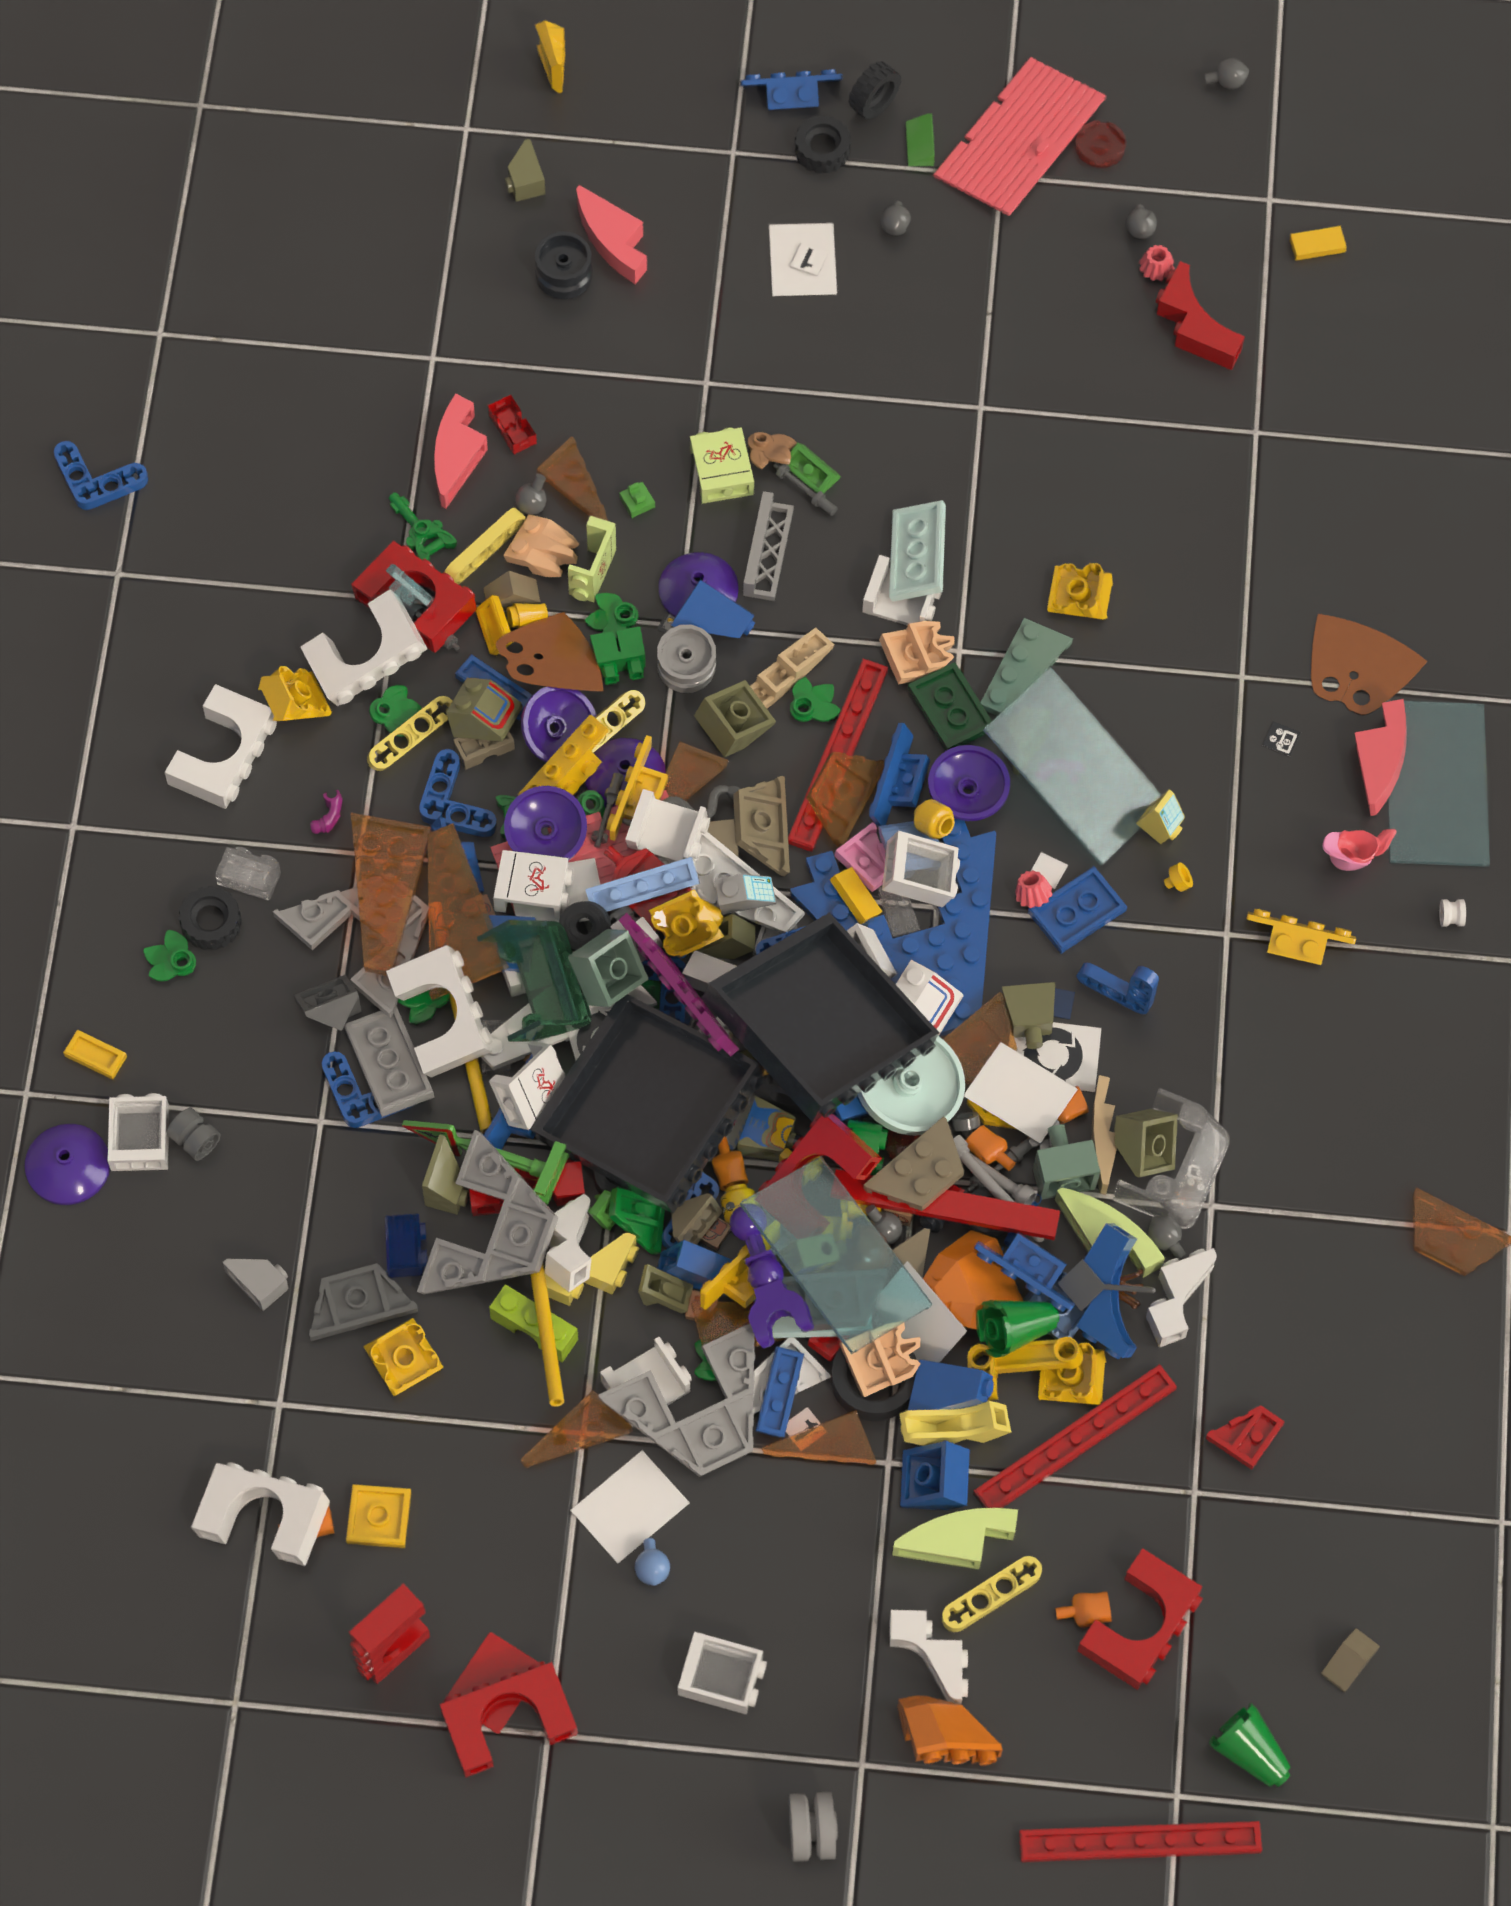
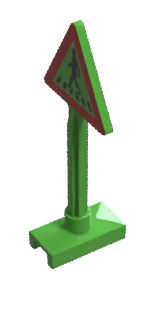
[402,1120,569,1205]

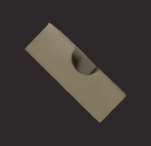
[453,731,515,770]

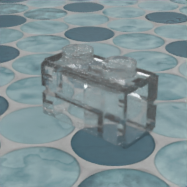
[216,847,281,900]

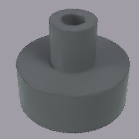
[951,1112,980,1139]

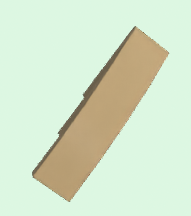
[750,627,834,709]
[1091,1075,1117,1195]

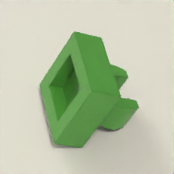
[619,482,655,518]
[588,1190,615,1231]

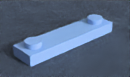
[585,857,700,912]

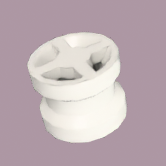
[1439,899,1466,927]

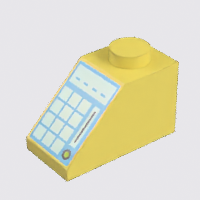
[1136,789,1185,844]

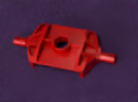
[603,845,693,933]

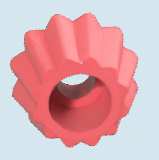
[1139,245,1174,281]
[1015,870,1052,908]

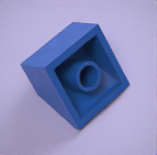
[900,1441,970,1510]

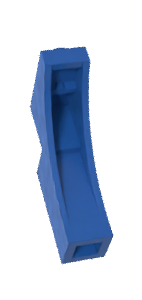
[1076,1223,1137,1359]

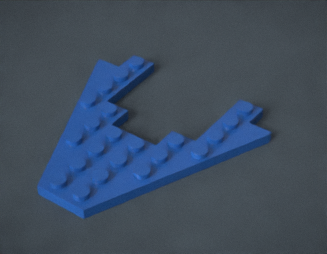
[790,818,996,1037]

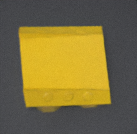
[535,21,565,93]
[1047,563,1113,619]
[258,666,331,721]
[648,889,724,957]
[363,1318,444,1396]
[1038,1343,1106,1405]

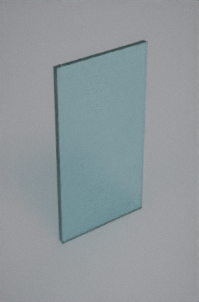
[983,667,1161,865]
[1386,700,1490,867]
[739,1157,932,1354]

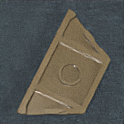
[733,776,790,876]
[864,1116,964,1211]

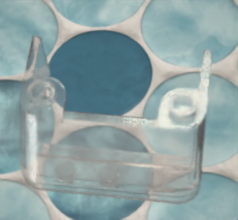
[1113,1088,1230,1229]

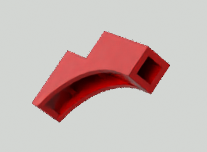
[1155,261,1245,370]

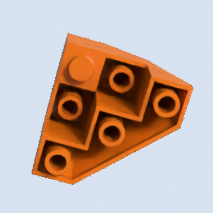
[923,1230,1023,1329]
[897,1696,1002,1765]

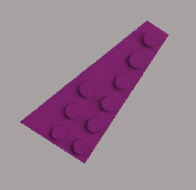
[619,913,739,1056]

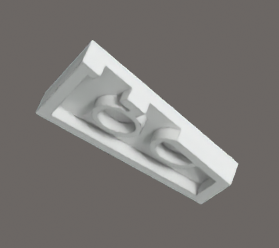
[753,1338,832,1414]

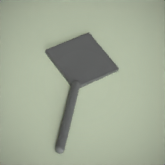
[1058,1259,1155,1311]

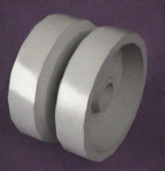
[657,625,716,693]
[789,1792,837,1862]

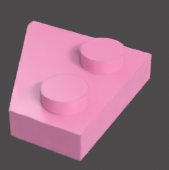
[834,822,886,892]

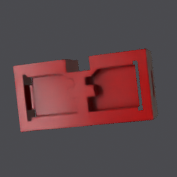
[488,395,537,454]

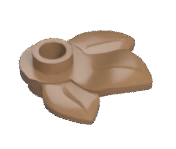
[748,432,797,469]

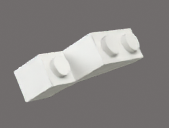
[545,1194,591,1292]
[1146,1248,1217,1347]
[890,1610,968,1705]

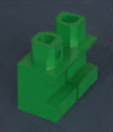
[590,626,645,685]

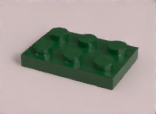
[908,662,995,751]

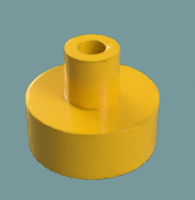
[1164,862,1193,892]

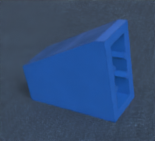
[671,579,756,638]
[657,1240,733,1297]
[908,1359,994,1411]

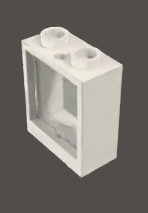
[882,831,960,907]
[108,1093,169,1171]
[678,1632,767,1715]

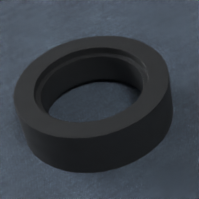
[831,1336,917,1421]

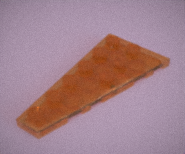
[351,813,431,976]
[428,823,509,1000]

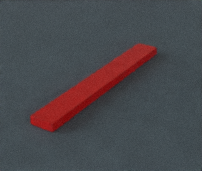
[788,658,888,852]
[830,1169,1060,1240]
[973,1364,1177,1508]
[1019,1821,1262,1862]

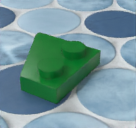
[609,1187,665,1255]

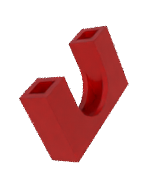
[351,541,477,653]
[754,1114,882,1241]
[1078,1548,1203,1690]
[349,1583,430,1684]
[440,1662,578,1778]

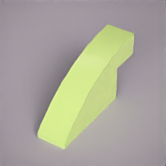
[1055,1188,1165,1278]
[892,1508,1018,1569]

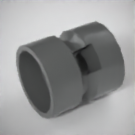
[167,1108,221,1161]

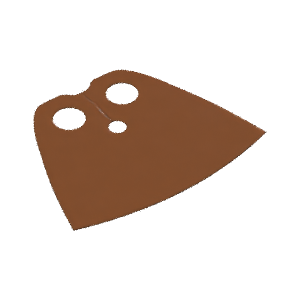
[496,612,603,691]
[1311,614,1428,715]

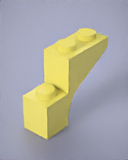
[544,1233,639,1306]
[900,1401,1011,1446]

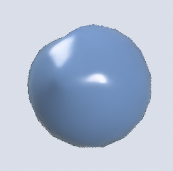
[634,1538,670,1585]

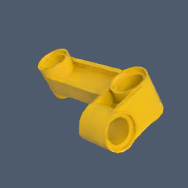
[967,1337,1083,1401]

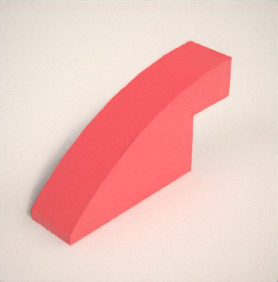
[576,185,647,284]
[434,394,488,509]
[1355,699,1407,816]

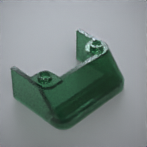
[477,920,592,1042]

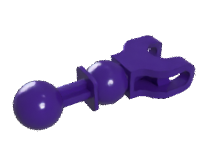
[730,1204,814,1349]

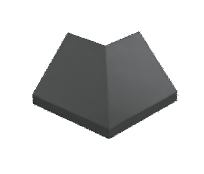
[294,975,362,1031]

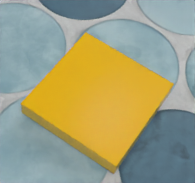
[346,1484,411,1548]

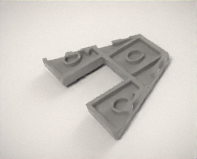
[273,874,430,1018]
[417,1130,558,1294]
[597,1324,755,1477]

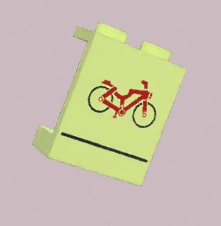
[690,428,754,504]
[568,516,616,602]

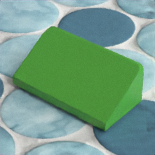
[906,114,934,166]
[788,442,841,493]

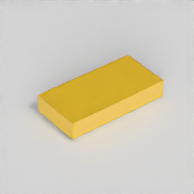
[1290,226,1347,260]
[476,595,513,656]
[830,867,883,924]
[63,1030,127,1080]

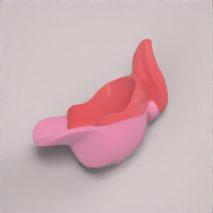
[1322,829,1397,871]

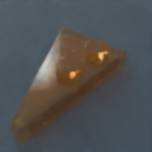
[537,436,608,521]
[664,742,728,801]
[521,1390,633,1468]
[762,1410,877,1465]

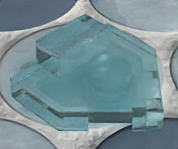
[386,564,434,608]

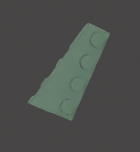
[981,618,1073,719]

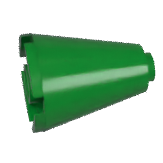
[976,1300,1059,1358]
[1208,1703,1291,1787]

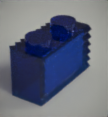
[385,1213,428,1278]

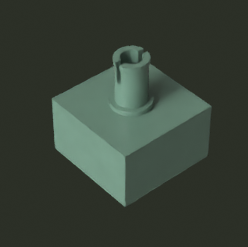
[568,929,648,1007]
[1033,1124,1101,1200]

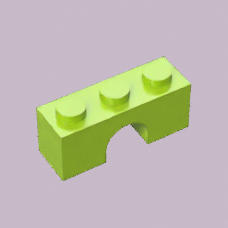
[489,1284,578,1363]

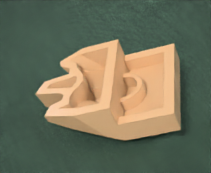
[503,514,579,577]
[879,621,954,684]
[840,1322,920,1397]

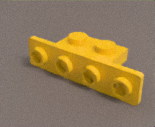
[518,715,609,796]
[606,735,668,841]
[1246,908,1356,965]
[700,1221,783,1310]

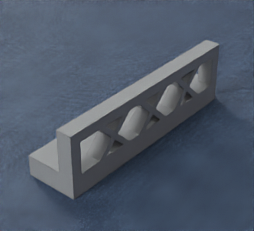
[743,491,794,601]

